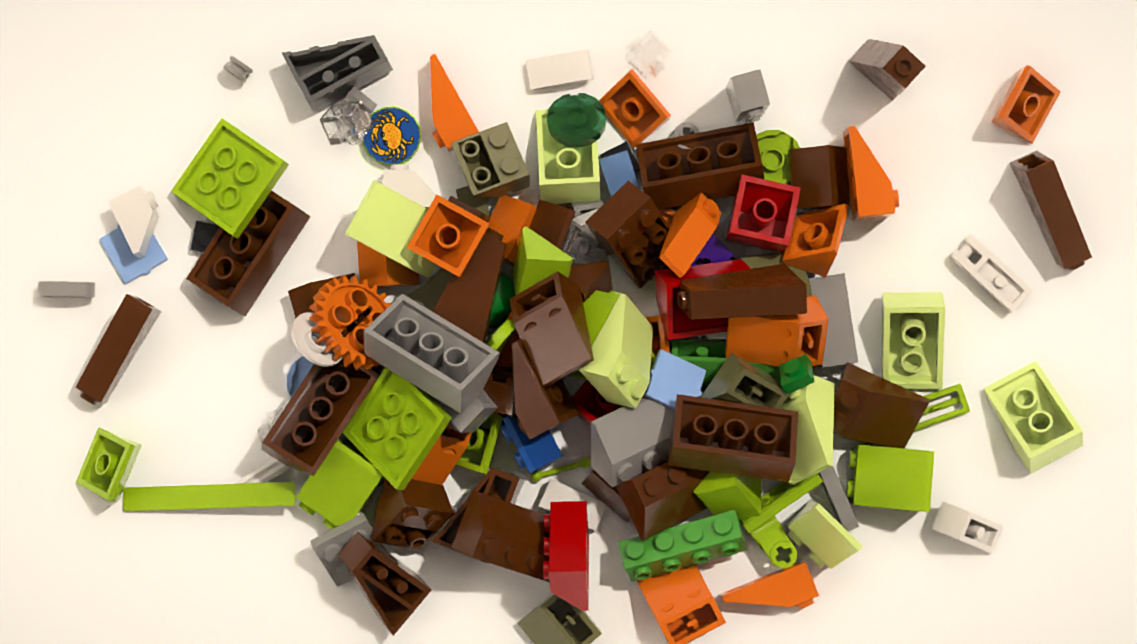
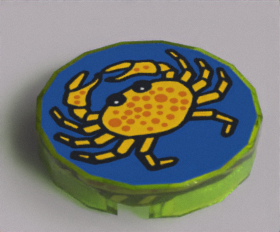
[362,106,422,166]

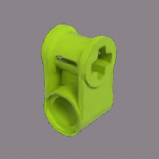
[750,516,797,568]

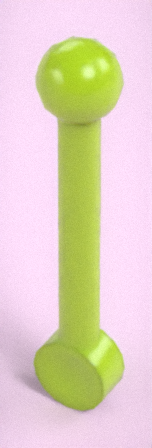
[530,457,591,482]

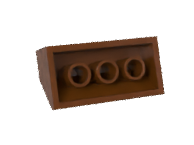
[636,122,765,210]
[186,190,311,316]
[261,358,380,477]
[667,394,798,482]
[616,460,710,541]
[451,490,550,583]

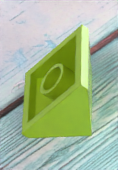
[512,226,573,296]
[456,413,504,474]
[76,427,142,501]
[693,471,762,520]

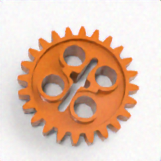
[309,275,392,370]

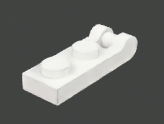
[950,234,1033,313]

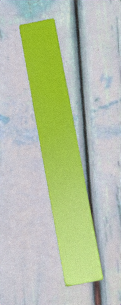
[123,482,295,511]

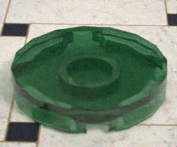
[547,93,606,148]

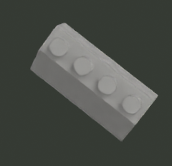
[364,294,499,414]
[591,396,701,487]

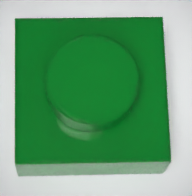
[779,354,814,394]

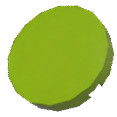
[756,130,800,185]
[487,319,517,354]

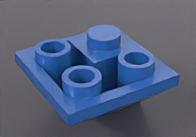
[500,416,563,473]

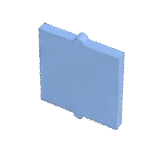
[99,224,168,284]
[644,349,706,409]

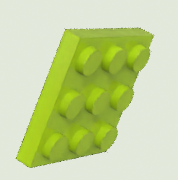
[171,118,289,239]
[343,367,452,490]

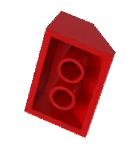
[655,259,751,340]
[543,501,589,611]

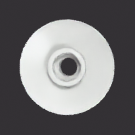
[291,312,343,367]

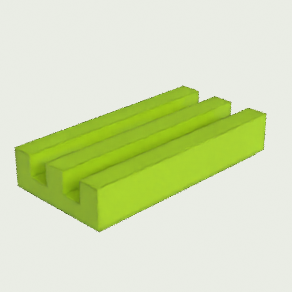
[914,383,971,431]

